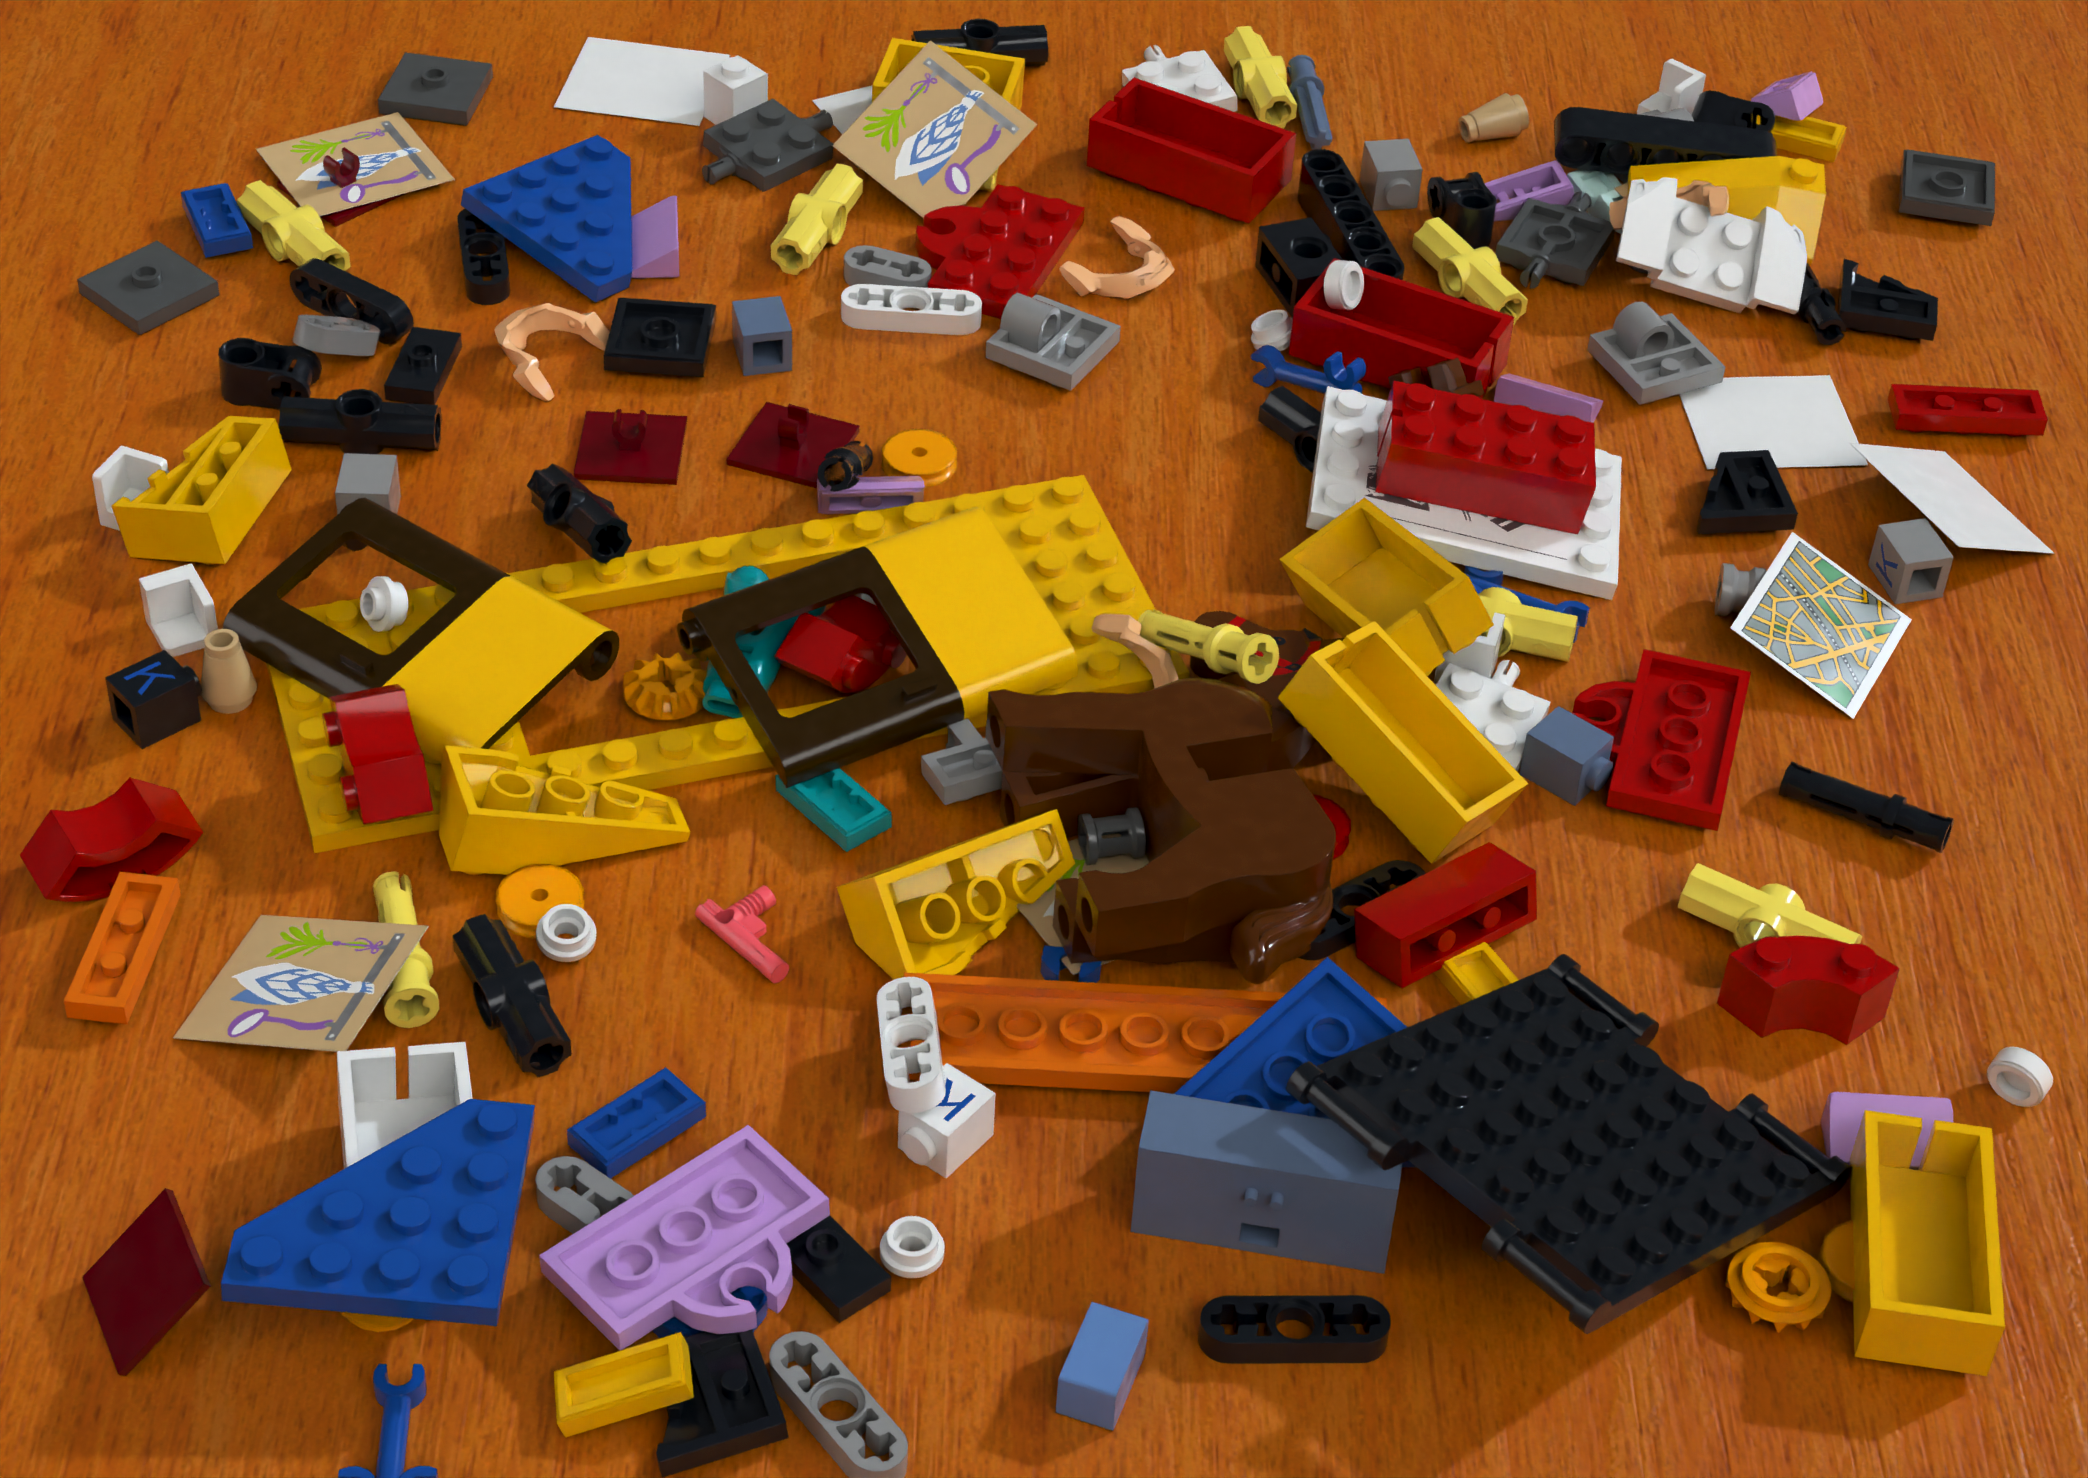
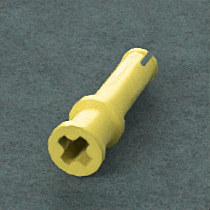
[1138,609,1279,684]
[373,871,439,1028]

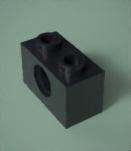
[1255,217,1346,318]

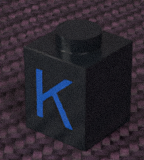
[105,650,202,749]

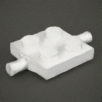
[1122,45,1238,112]
[1436,660,1551,772]

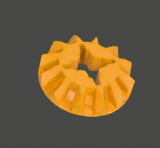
[623,652,707,720]
[1725,1242,1831,1333]

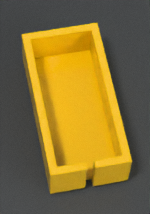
[1279,497,1494,676]
[1278,621,1528,864]
[1849,1110,2005,1376]

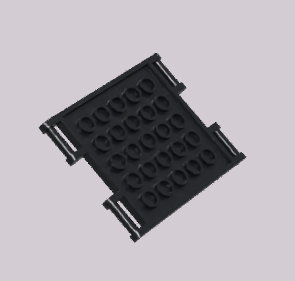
[1286,954,1852,1334]

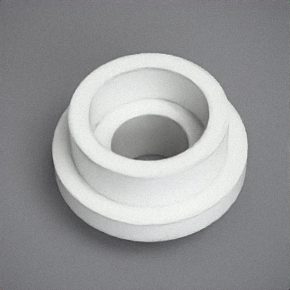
[1251,310,1293,351]
[360,576,408,632]
[536,904,597,962]
[880,1216,945,1278]

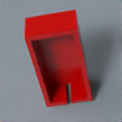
[1086,77,1296,224]
[1289,258,1515,399]
[1375,380,1596,534]

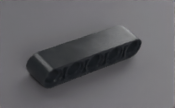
[1554,107,1777,175]
[1298,149,1405,280]

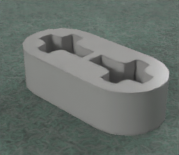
[844,245,932,288]
[292,315,380,356]
[535,1156,634,1234]

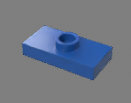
[181,183,253,258]
[567,1067,706,1179]

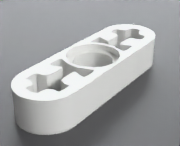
[841,284,982,335]
[877,977,946,1113]

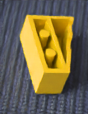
[112,416,292,565]

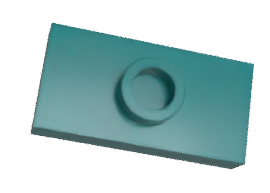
[775,768,892,852]

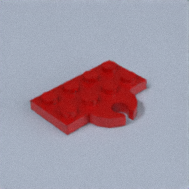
[915,184,1085,319]
[1572,649,1751,831]

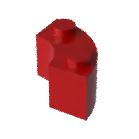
[774,595,907,693]
[322,684,434,825]
[20,777,204,902]
[1717,936,1900,1045]

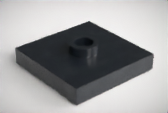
[604,298,716,377]

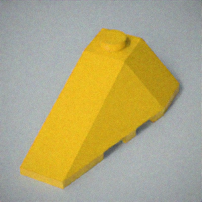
[1628,156,1826,266]
[837,809,1075,980]

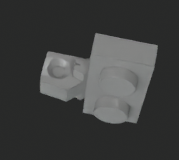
[921,718,1003,805]

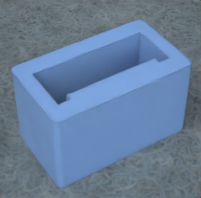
[1056,1302,1149,1431]

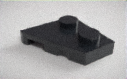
[1838,259,1938,341]
[1696,450,1798,534]
[656,1329,788,1478]

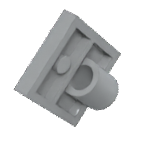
[986,293,1121,391]
[1587,301,1725,405]

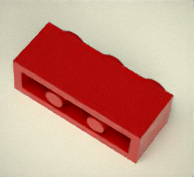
[1354,842,1537,989]

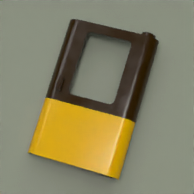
[222,498,619,763]
[677,507,1078,788]

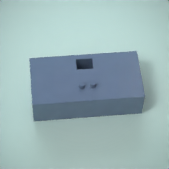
[1131,1090,1402,1274]

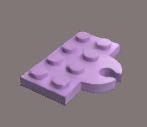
[539,1125,830,1351]

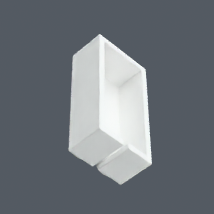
[337,1042,473,1169]

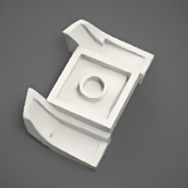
[1616,177,1807,314]

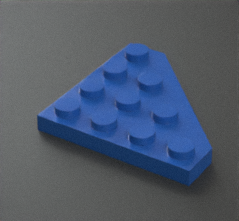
[461,135,632,303]
[1174,957,1417,1168]
[221,1099,535,1326]

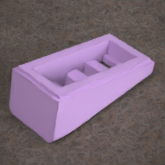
[1484,160,1574,221]

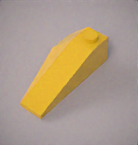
[439,745,691,875]

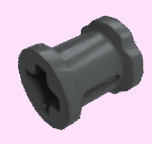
[1077,807,1146,865]

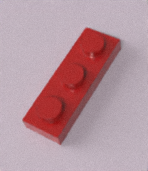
[1887,384,2048,437]

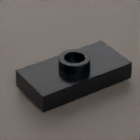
[384,327,462,405]
[787,1216,891,1323]

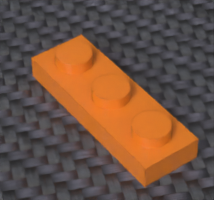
[64,872,181,1025]

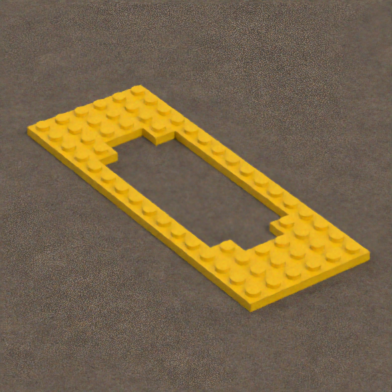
[266,475,1189,853]

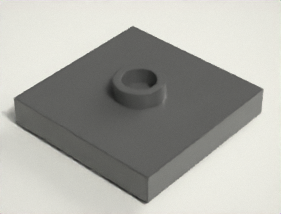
[378,52,493,126]
[1899,149,1995,226]
[77,241,219,335]

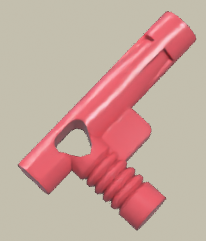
[695,885,789,983]

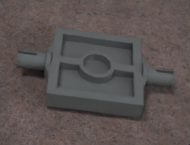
[702,99,833,192]
[1495,191,1615,289]

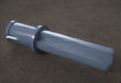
[1287,55,1332,150]

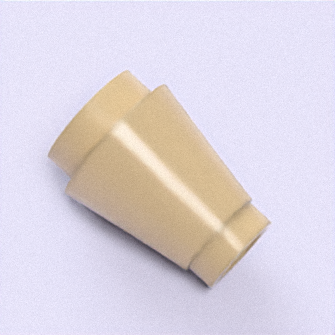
[1459,93,1529,143]
[201,629,257,714]

